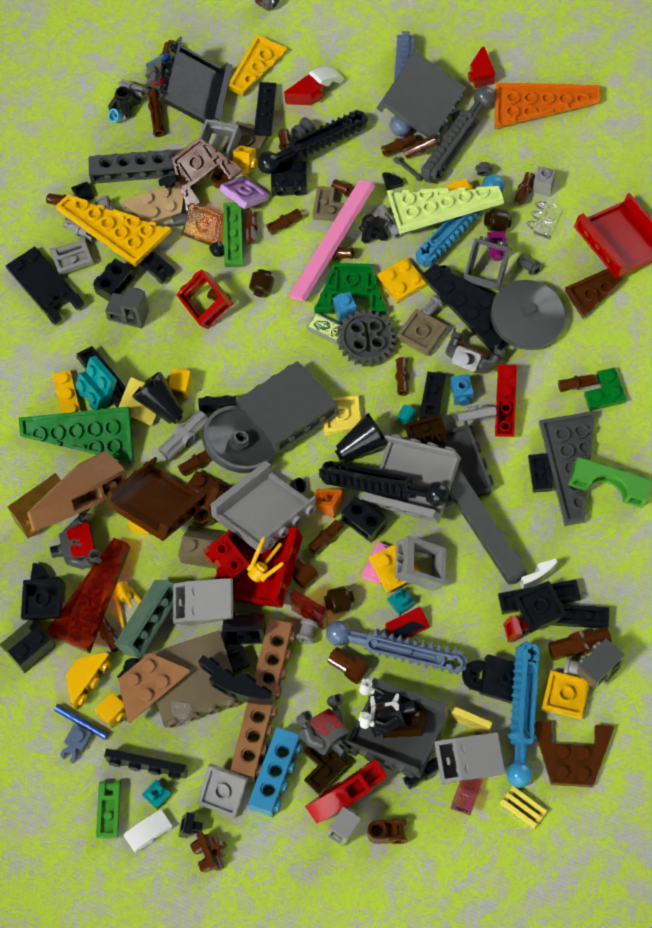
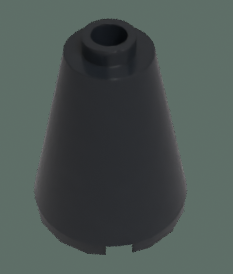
[132,372,183,424]
[335,413,388,462]

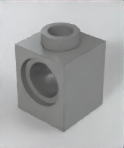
[533,166,556,196]

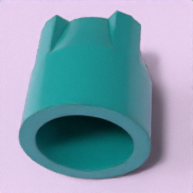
[397,405,416,424]

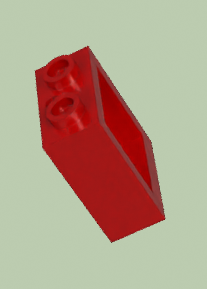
[176,270,234,329]

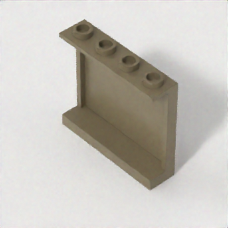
[142,630,242,728]

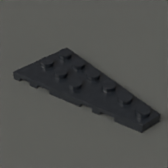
[421,264,509,354]

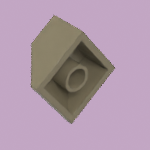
[178,526,227,569]

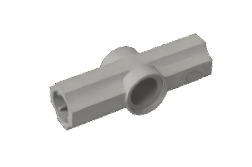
[158,410,208,461]

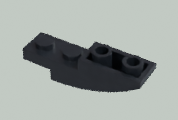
[198,655,274,705]

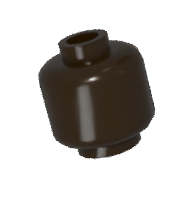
[484,208,512,232]
[249,269,275,298]
[324,586,355,614]

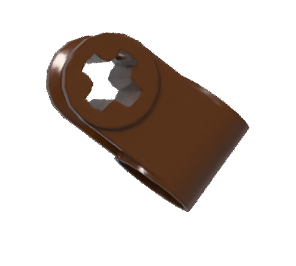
[367,819,408,844]

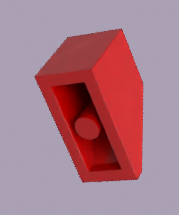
[468,47,495,89]
[284,74,324,105]

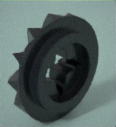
[462,660,485,692]

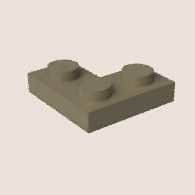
[312,186,345,221]

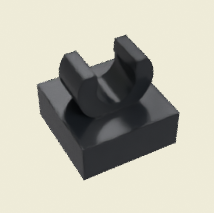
[178,812,203,838]

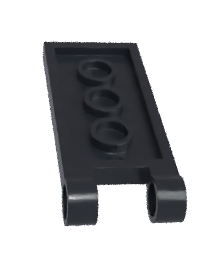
[5,246,85,325]

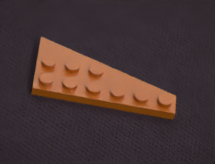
[494,82,600,129]

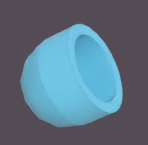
[108,109,124,123]

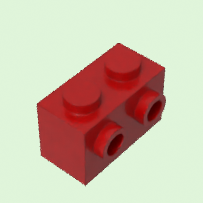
[203,533,250,579]

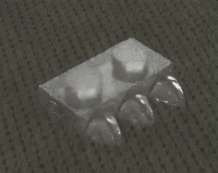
[526,201,563,239]

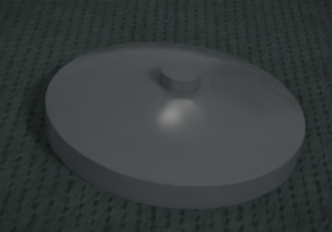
[490,280,565,350]
[202,405,276,473]

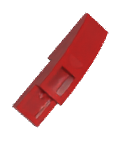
[495,364,517,437]
[305,759,387,824]

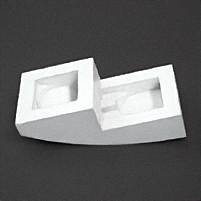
[309,67,345,87]
[520,558,557,589]
[123,810,172,852]

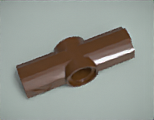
[548,627,612,661]

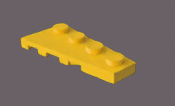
[228,35,287,96]

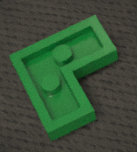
[584,367,627,411]

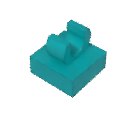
[387,588,415,616]
[142,780,172,810]

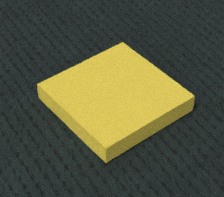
[118,377,156,426]
[324,395,361,435]

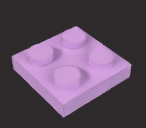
[219,176,269,209]

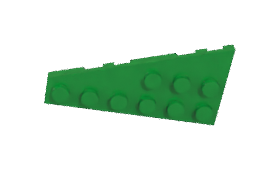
[19,407,135,464]

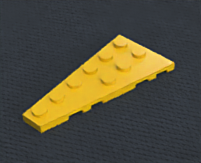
[56,194,172,267]

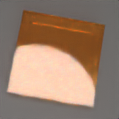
[182,202,224,245]

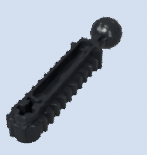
[257,110,368,174]
[319,461,450,506]

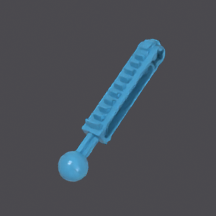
[416,174,505,267]
[506,641,540,788]

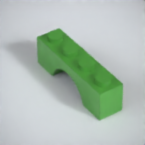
[568,457,652,508]

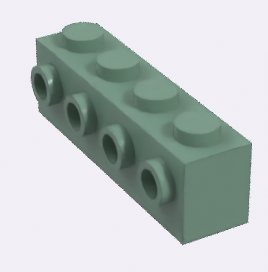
[114,580,173,657]

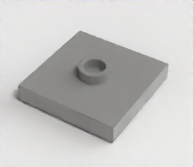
[453,405,497,422]
[197,764,249,818]

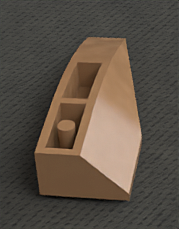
[27,451,127,531]

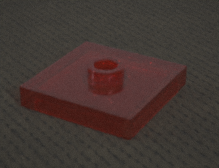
[290,589,328,630]

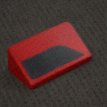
[385,607,430,640]

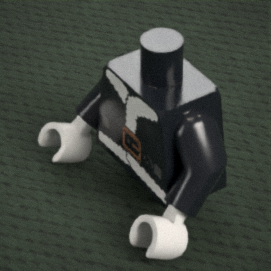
[359,679,417,737]

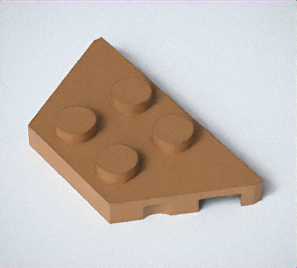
[118,653,190,724]

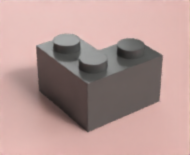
[105,287,149,328]
[577,638,625,689]

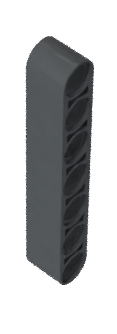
[449,468,527,585]

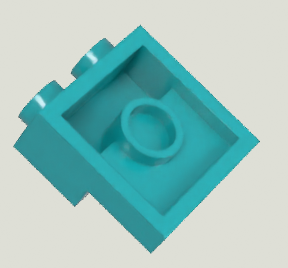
[75,356,117,410]

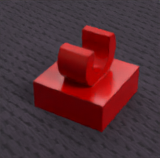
[503,615,528,642]

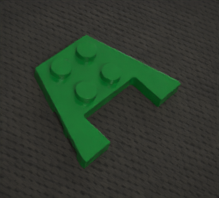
[314,263,386,315]

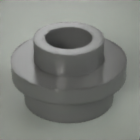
[475,162,493,176]

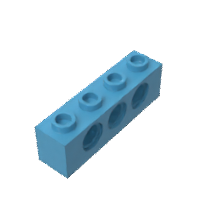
[248,727,303,817]

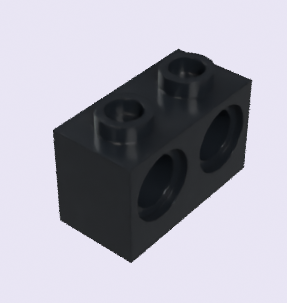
[93,258,135,301]
[341,496,386,543]

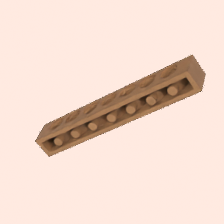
[230,619,296,783]

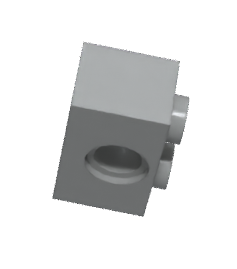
[325,807,361,846]

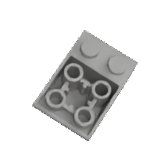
[173,578,233,626]
[434,732,505,785]

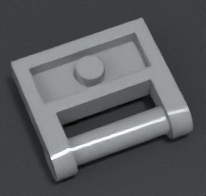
[50,237,93,276]

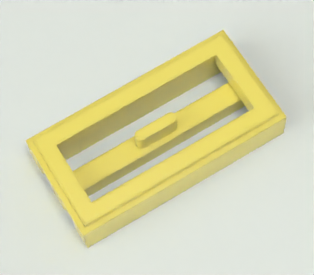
[451,707,492,734]
[500,786,547,829]

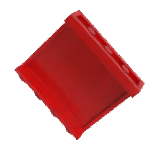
[574,193,652,279]
[215,527,303,608]

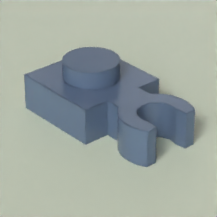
[60,724,93,764]

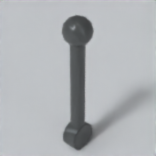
[393,156,422,181]

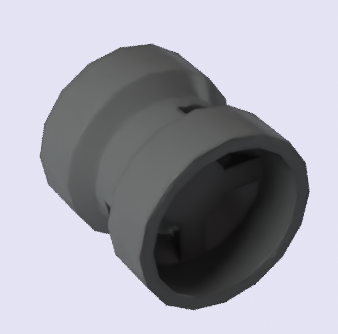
[291,117,315,138]

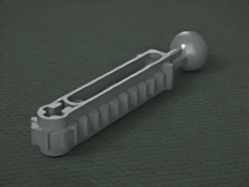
[421,86,495,183]

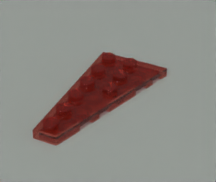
[46,538,131,654]

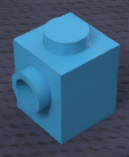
[333,292,357,323]
[450,374,473,406]

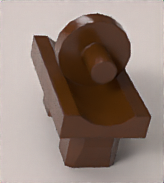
[190,832,227,873]

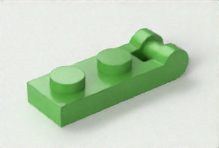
[96,781,121,839]

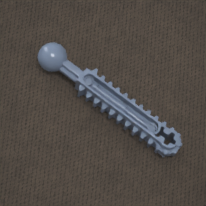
[389,31,414,136]
[326,621,468,674]

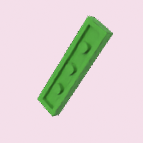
[223,202,243,267]

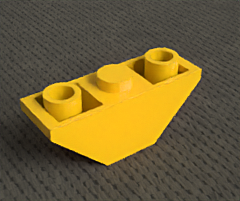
[66,652,112,710]

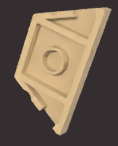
[121,182,185,225]

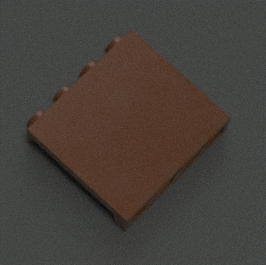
[106,457,210,541]

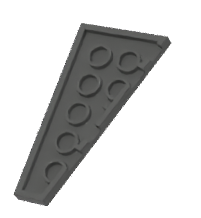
[539,411,595,526]

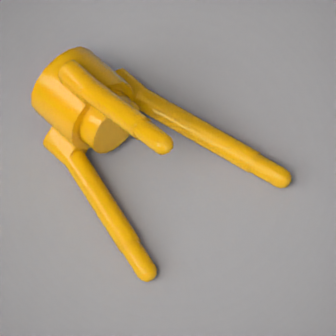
[247,537,284,583]
[113,581,142,628]

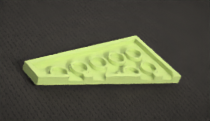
[387,186,504,234]

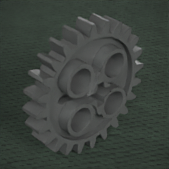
[337,309,397,367]

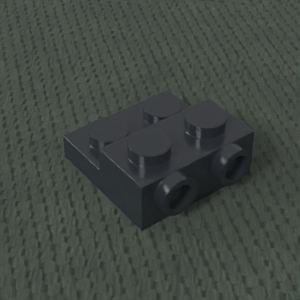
[271,161,307,196]
[21,576,66,620]

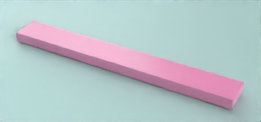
[289,180,375,302]

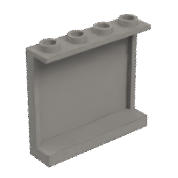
[363,434,461,523]
[211,461,316,554]

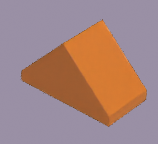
[313,489,343,518]

